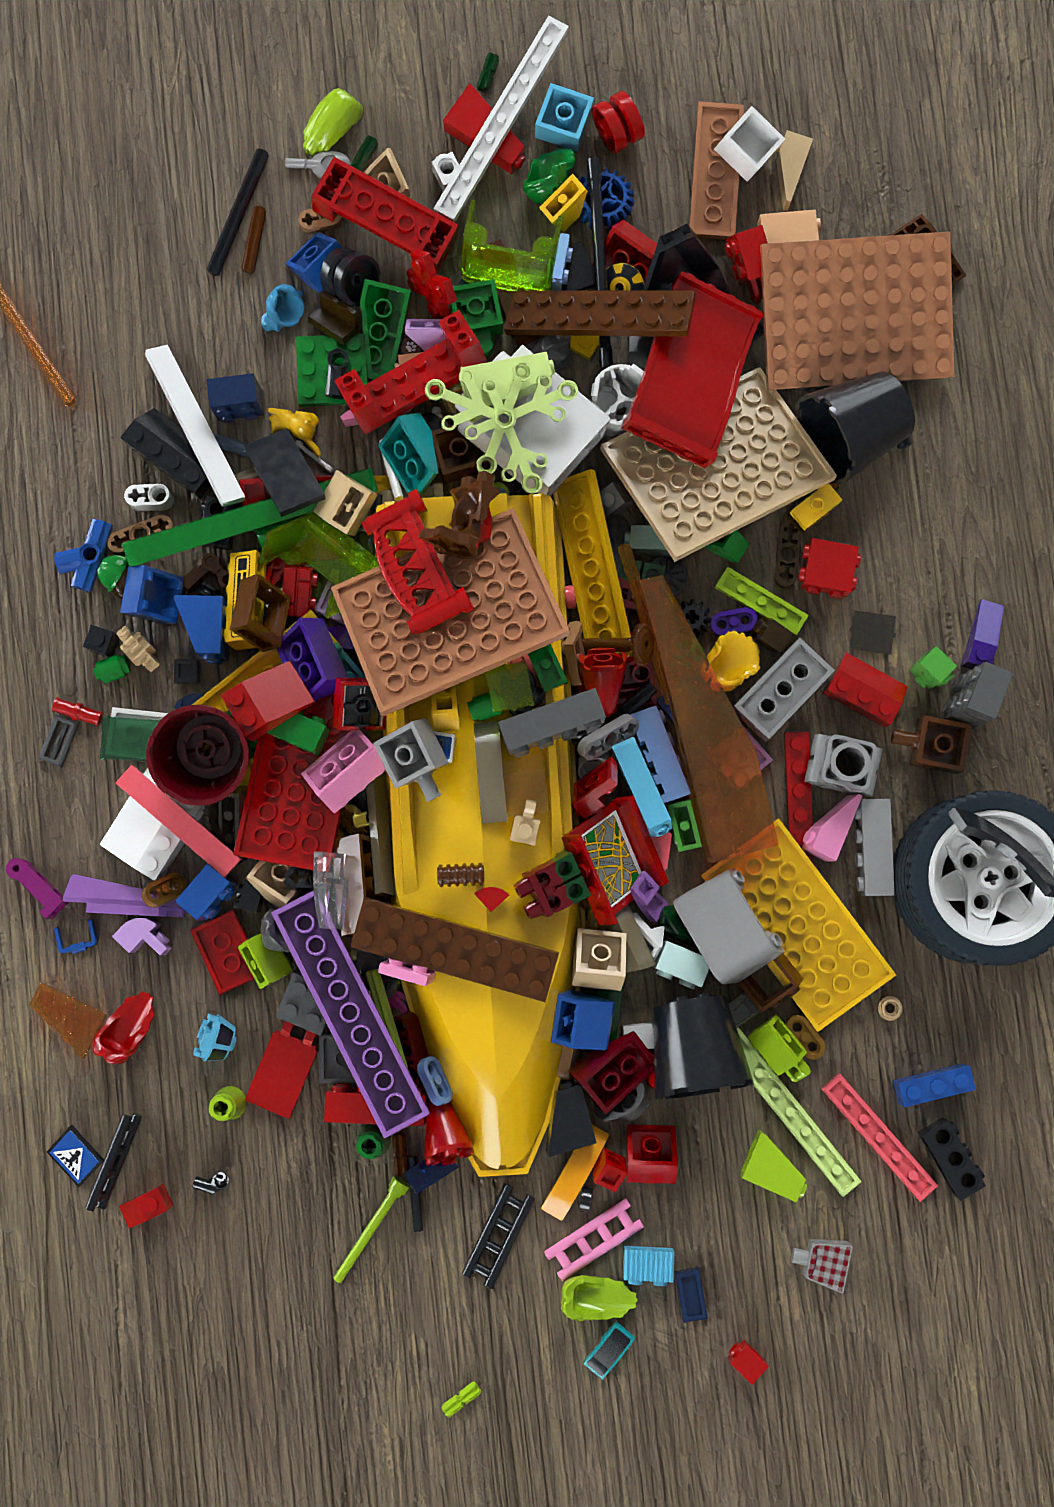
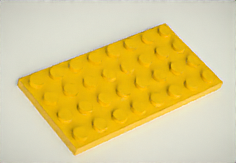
[701,818,896,1032]

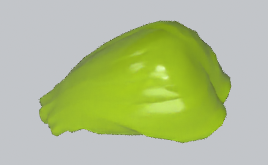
[303,88,363,157]
[561,1275,638,1322]

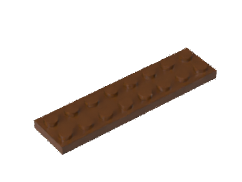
[504,291,696,337]
[351,897,559,1002]

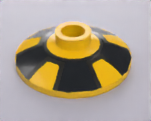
[606,263,644,291]

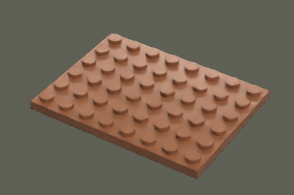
[760,232,955,390]
[331,508,571,717]

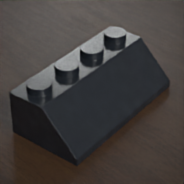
[120,408,211,499]

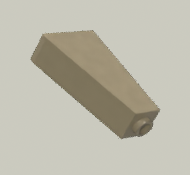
[587,899,655,972]

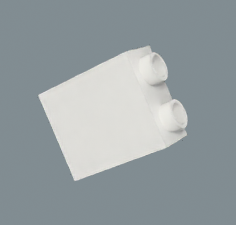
[455,345,611,496]

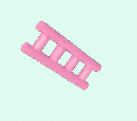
[544,1198,644,1281]

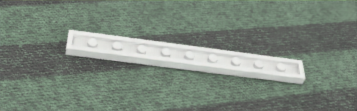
[434,16,569,223]

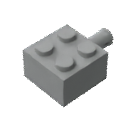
[373,718,449,802]

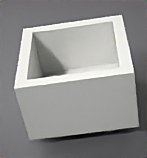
[714,106,785,182]

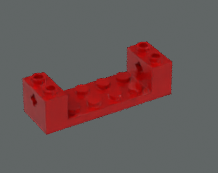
[311,157,459,274]
[334,310,488,435]

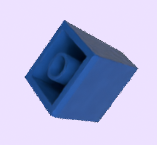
[174,595,230,665]

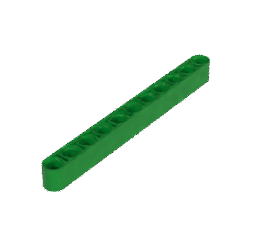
[122,468,378,567]

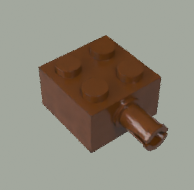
[891,715,972,774]

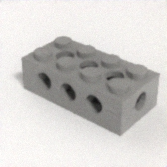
[731,638,835,742]

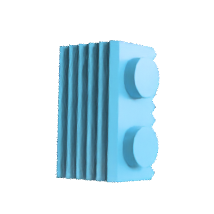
[623,1246,674,1286]

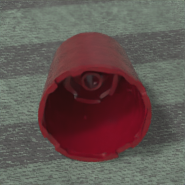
[146,705,249,806]

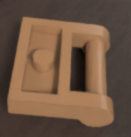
[562,621,585,685]

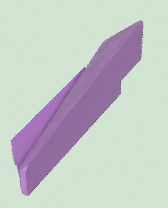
[63,874,185,917]

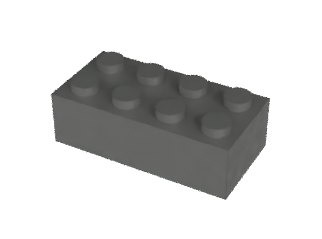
[942,662,1013,729]
[498,688,606,758]

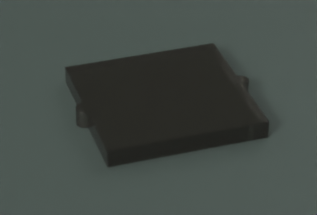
[849,610,896,655]

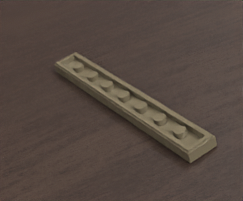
[361,727,395,898]

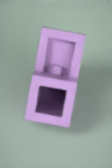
[112,918,172,955]

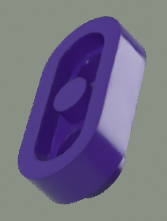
[710,607,757,637]

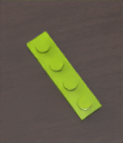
[715,567,809,637]

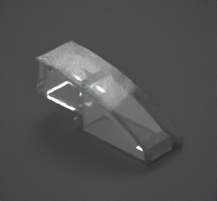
[313,851,348,929]

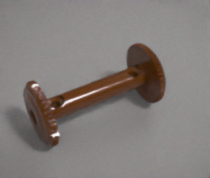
[564,623,654,666]

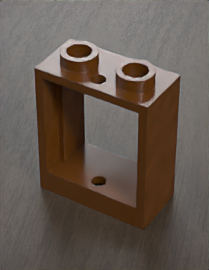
[229,574,291,652]
[738,953,804,1013]

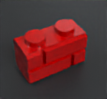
[282,565,318,617]

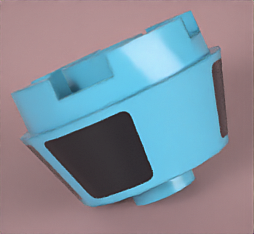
[193,1013,236,1061]

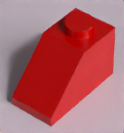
[119,1183,174,1228]

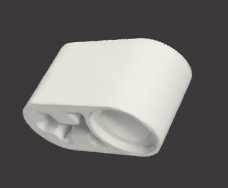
[124,484,174,512]

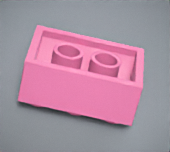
[301,728,385,814]

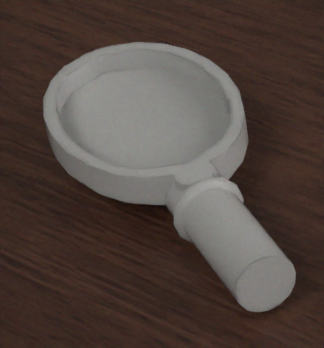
[285,151,351,179]

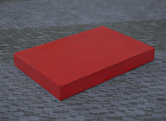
[190,909,254,996]

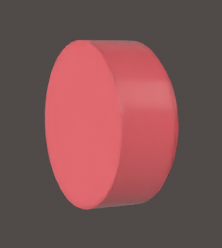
[564,585,577,609]

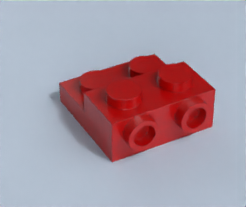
[572,757,618,819]

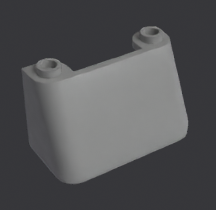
[673,868,785,984]

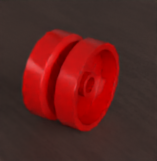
[591,90,645,154]

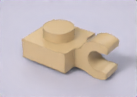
[510,799,540,846]

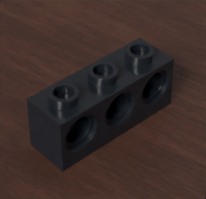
[917,1118,986,1201]

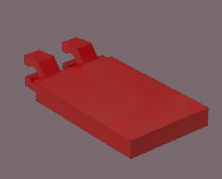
[245,1021,319,1119]

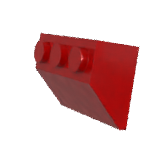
[592,220,657,288]
[823,652,908,728]

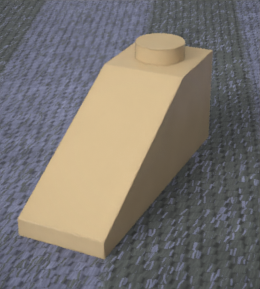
[775,130,813,211]

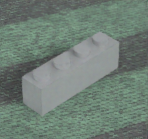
[854,799,894,896]

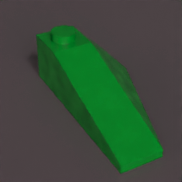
[360,279,412,380]

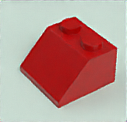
[626,1124,678,1184]

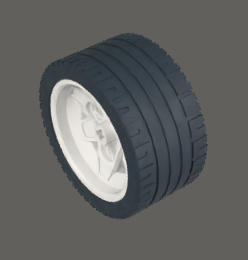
[893,790,1054,966]

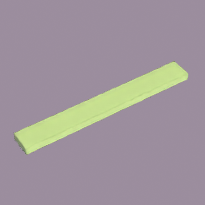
[737,1027,862,1197]

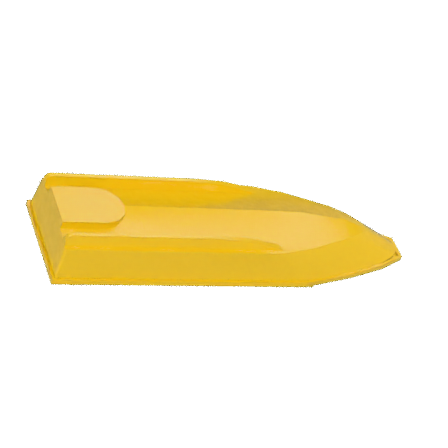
[374,492,586,1177]

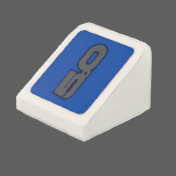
[434,731,456,763]

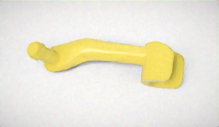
[343,804,369,828]

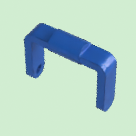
[54,919,98,954]

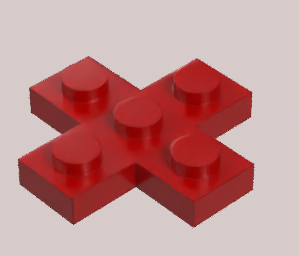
[406,249,457,319]

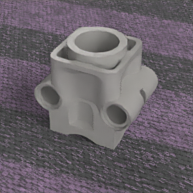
[804,734,883,797]

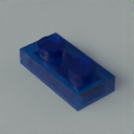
[403,1160,458,1195]

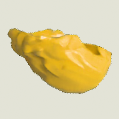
[701,631,760,692]

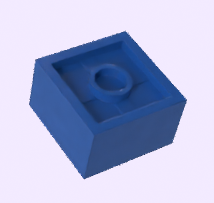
[120,565,184,624]

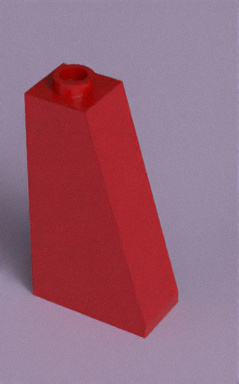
[443,84,526,175]

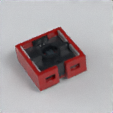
[332,678,386,730]

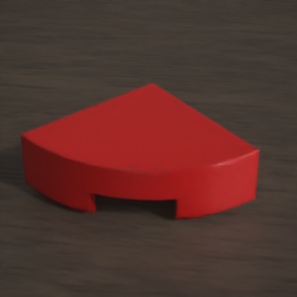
[474,887,509,912]

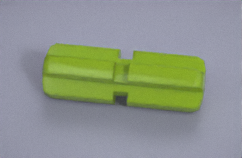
[442,1381,481,1418]

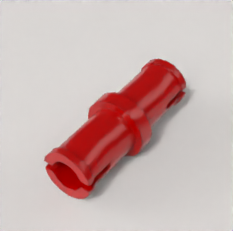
[52,697,103,727]

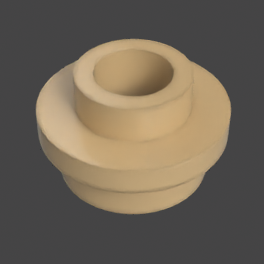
[878,996,902,1021]

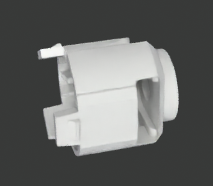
[591,363,644,437]

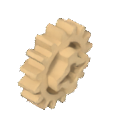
[116,626,159,672]

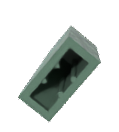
[624,525,684,561]

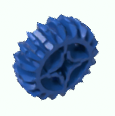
[580,167,635,231]

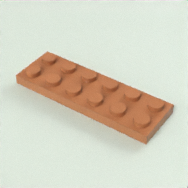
[689,101,744,240]

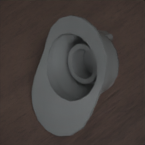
[525,335,571,372]
[593,1083,650,1121]

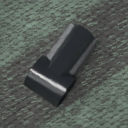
[325,348,351,400]

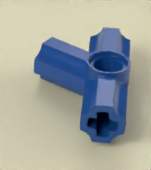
[54,519,113,592]

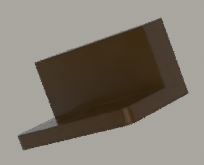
[308,290,358,345]

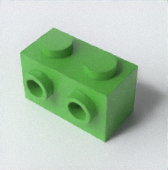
[909,646,957,690]
[667,797,708,852]

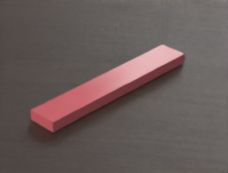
[116,765,242,878]
[821,1073,938,1202]

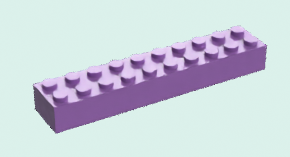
[271,890,430,1138]

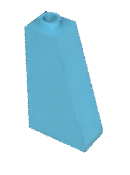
[612,737,672,837]

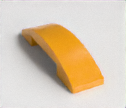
[541,1124,609,1221]

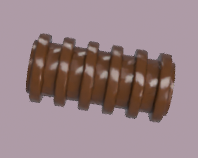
[437,863,484,887]

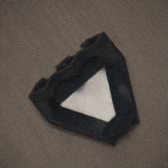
[642,223,730,337]

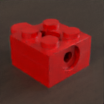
[724,225,768,304]

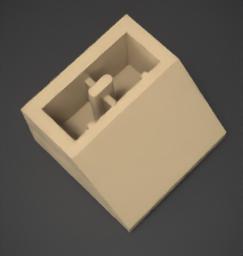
[313,470,378,536]

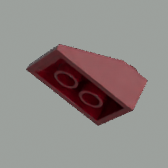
[568,1031,654,1114]

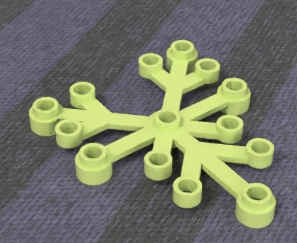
[425,361,578,493]

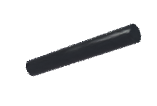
[407,1156,423,1232]

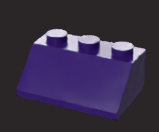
[276,618,348,701]

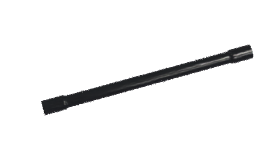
[587,157,613,370]

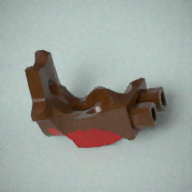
[418,471,500,559]

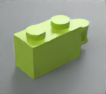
[747,1014,810,1082]

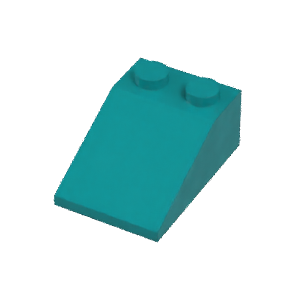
[378,413,438,496]

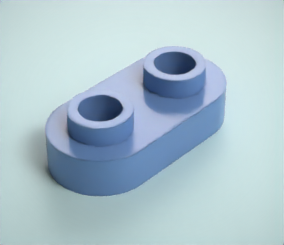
[417,1056,453,1106]

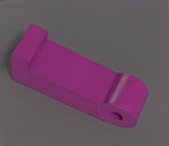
[6,858,69,919]

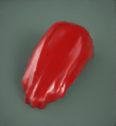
[92,991,155,1065]

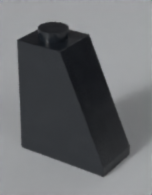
[545,1081,597,1157]

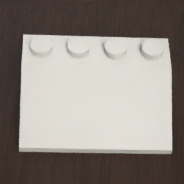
[100,768,208,881]

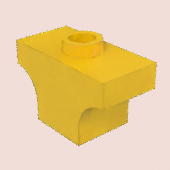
[790,483,843,531]

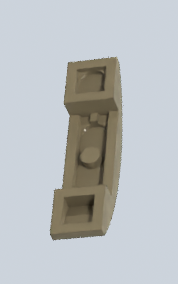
[474,721,507,824]

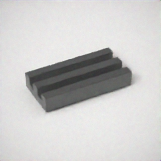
[38,714,80,767]

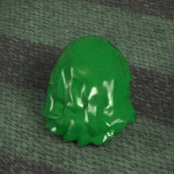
[523,147,575,204]

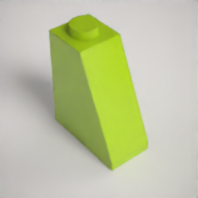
[739,1130,807,1203]

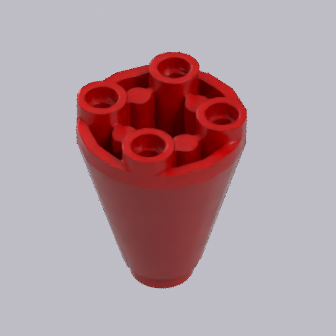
[424,1098,475,1166]

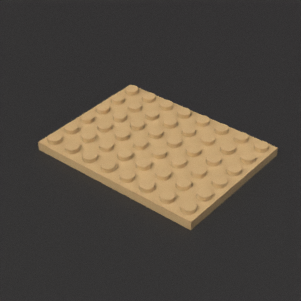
[600,367,837,562]

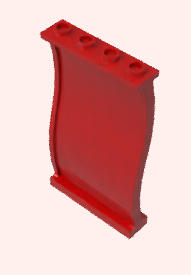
[621,271,764,468]

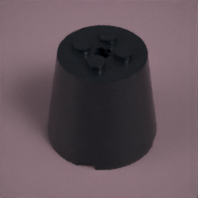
[795,371,915,484]
[653,993,754,1100]

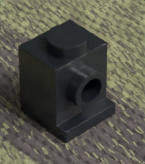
[233,880,264,912]

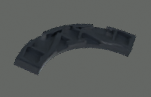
[948,807,1054,897]

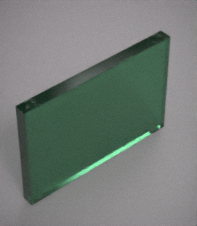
[99,716,161,762]

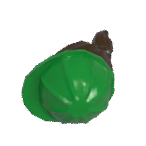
[97,554,129,599]

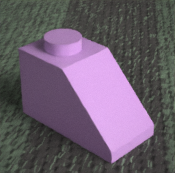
[405,319,445,351]

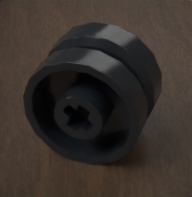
[320,247,381,307]

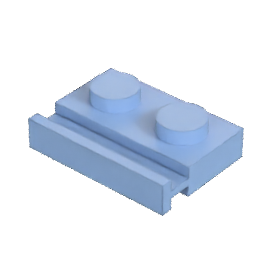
[552,233,573,291]

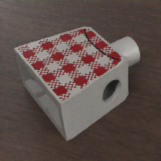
[791,1239,853,1293]

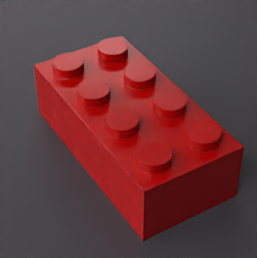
[324,1083,428,1126]

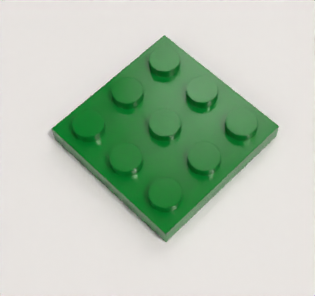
[296,334,368,407]

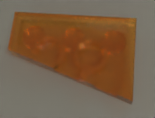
[29,983,107,1059]

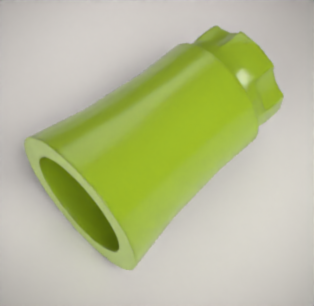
[209,1086,247,1121]

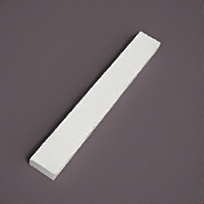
[145,345,245,507]

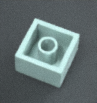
[653,940,709,989]

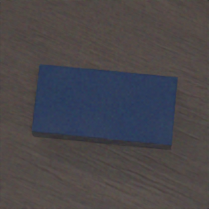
[674,1267,708,1323]

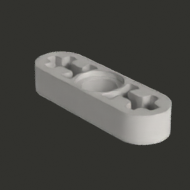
[577,714,639,761]

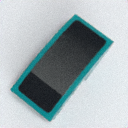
[583,1321,635,1380]

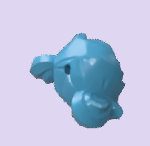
[261,284,305,332]

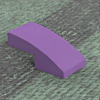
[630,871,669,922]

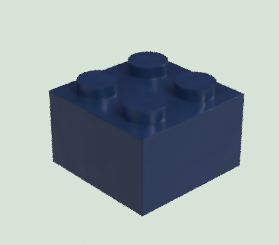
[206,373,264,423]

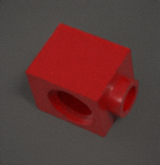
[592,1148,628,1193]
[727,1340,769,1385]

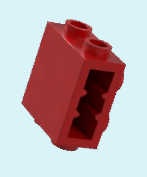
[798,538,861,599]

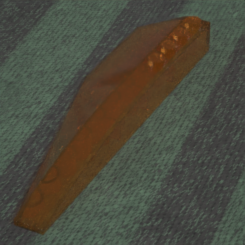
[639,575,779,863]

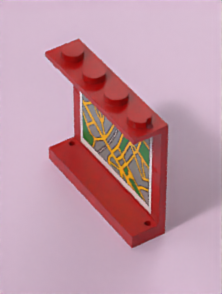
[561,795,669,925]

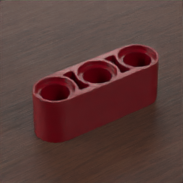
[393,1011,428,1084]

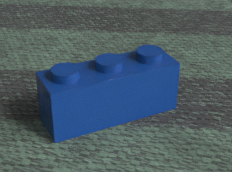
[892,1063,976,1107]

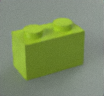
[238,933,293,989]

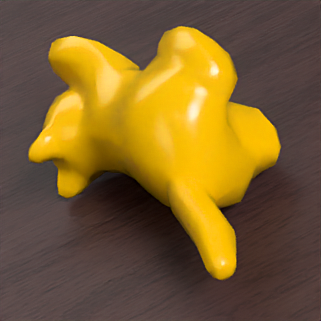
[268,408,321,458]

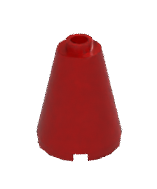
[578,648,627,717]

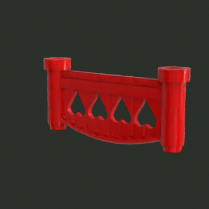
[361,488,475,635]

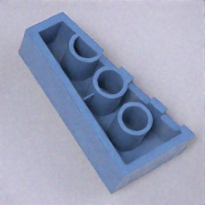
[630,706,691,805]

